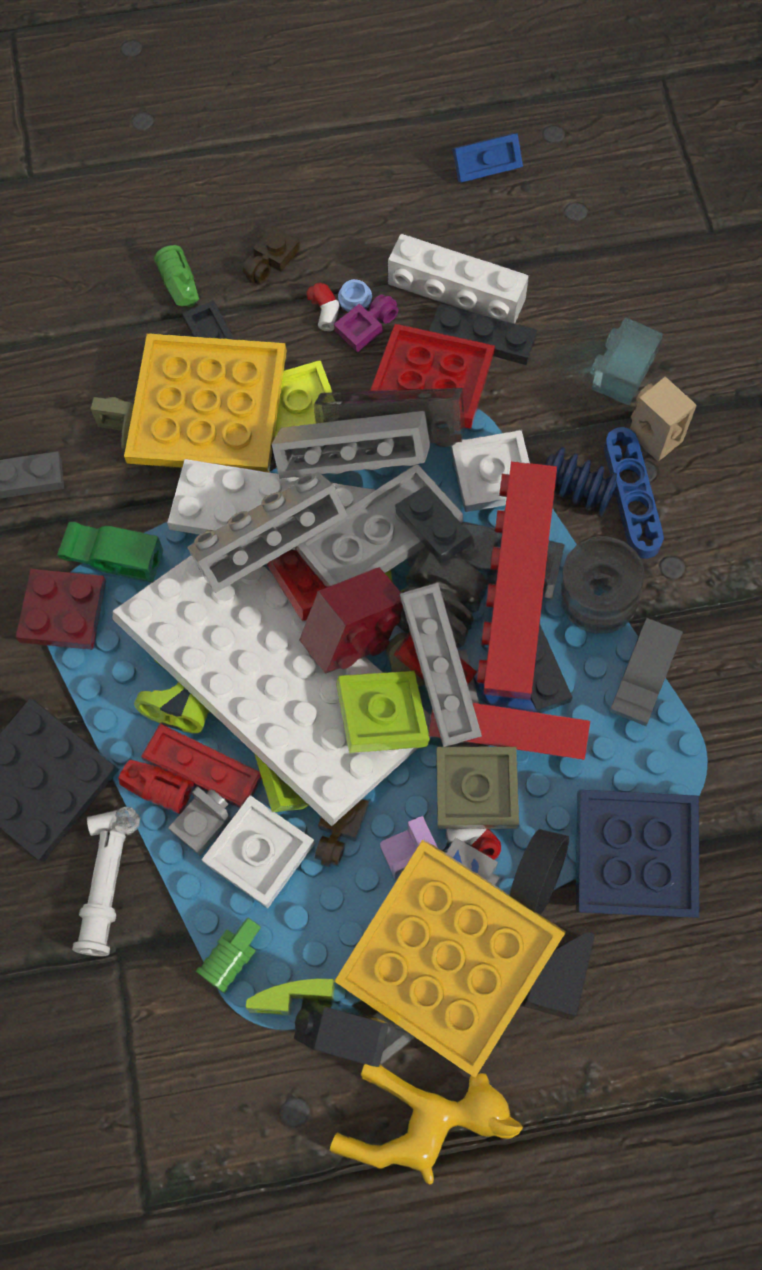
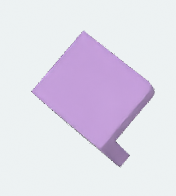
[380,816,438,880]

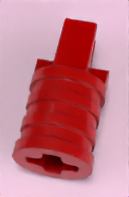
[119,759,194,814]

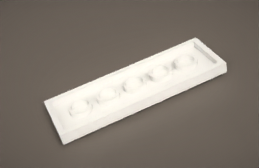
[167,459,375,550]

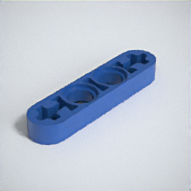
[604,427,664,559]

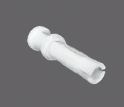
[72,831,126,956]

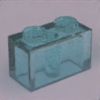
[590,317,664,405]

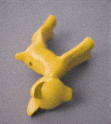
[330,1064,523,1185]

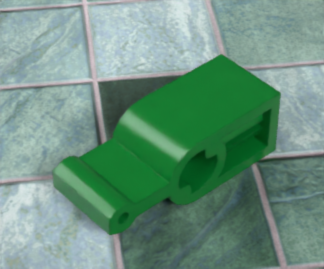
[57,522,164,583]

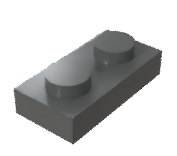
[0,451,64,498]

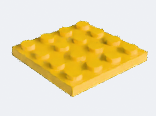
[124,334,287,473]
[334,839,566,1078]

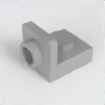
[168,786,231,856]

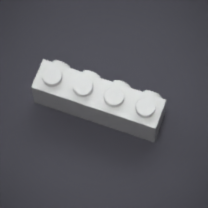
[388,234,529,324]

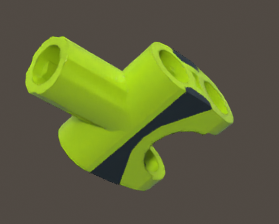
[134,659,211,733]

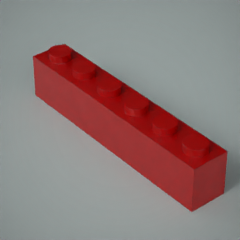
[477,461,557,700]

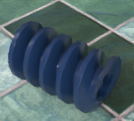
[544,447,617,517]

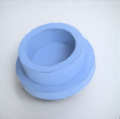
[338,279,372,312]

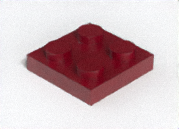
[16,569,106,650]

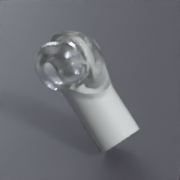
[87,806,140,836]

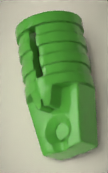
[154,245,199,307]
[195,918,261,994]

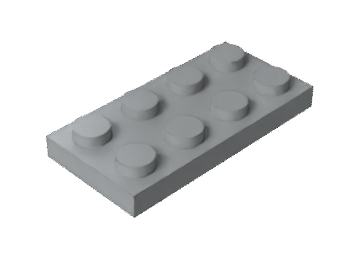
[295,464,463,587]

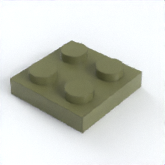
[436,747,519,829]

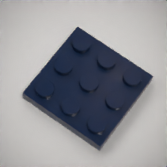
[576,790,699,918]

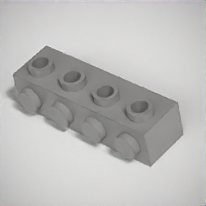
[272,411,430,479]
[187,472,348,593]

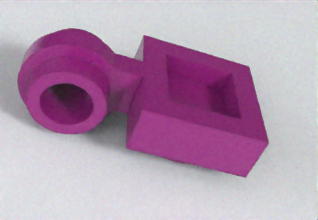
[334,295,399,353]

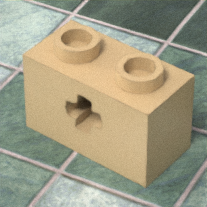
[630,377,697,462]

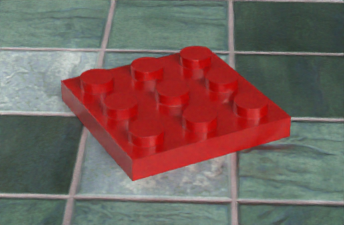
[368,324,495,429]

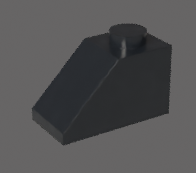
[524,932,595,1020]
[294,997,389,1067]

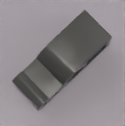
[610,618,683,726]

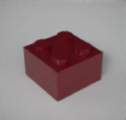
[299,567,403,674]

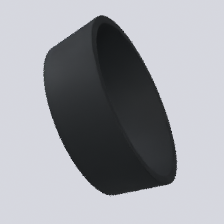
[510,829,569,915]

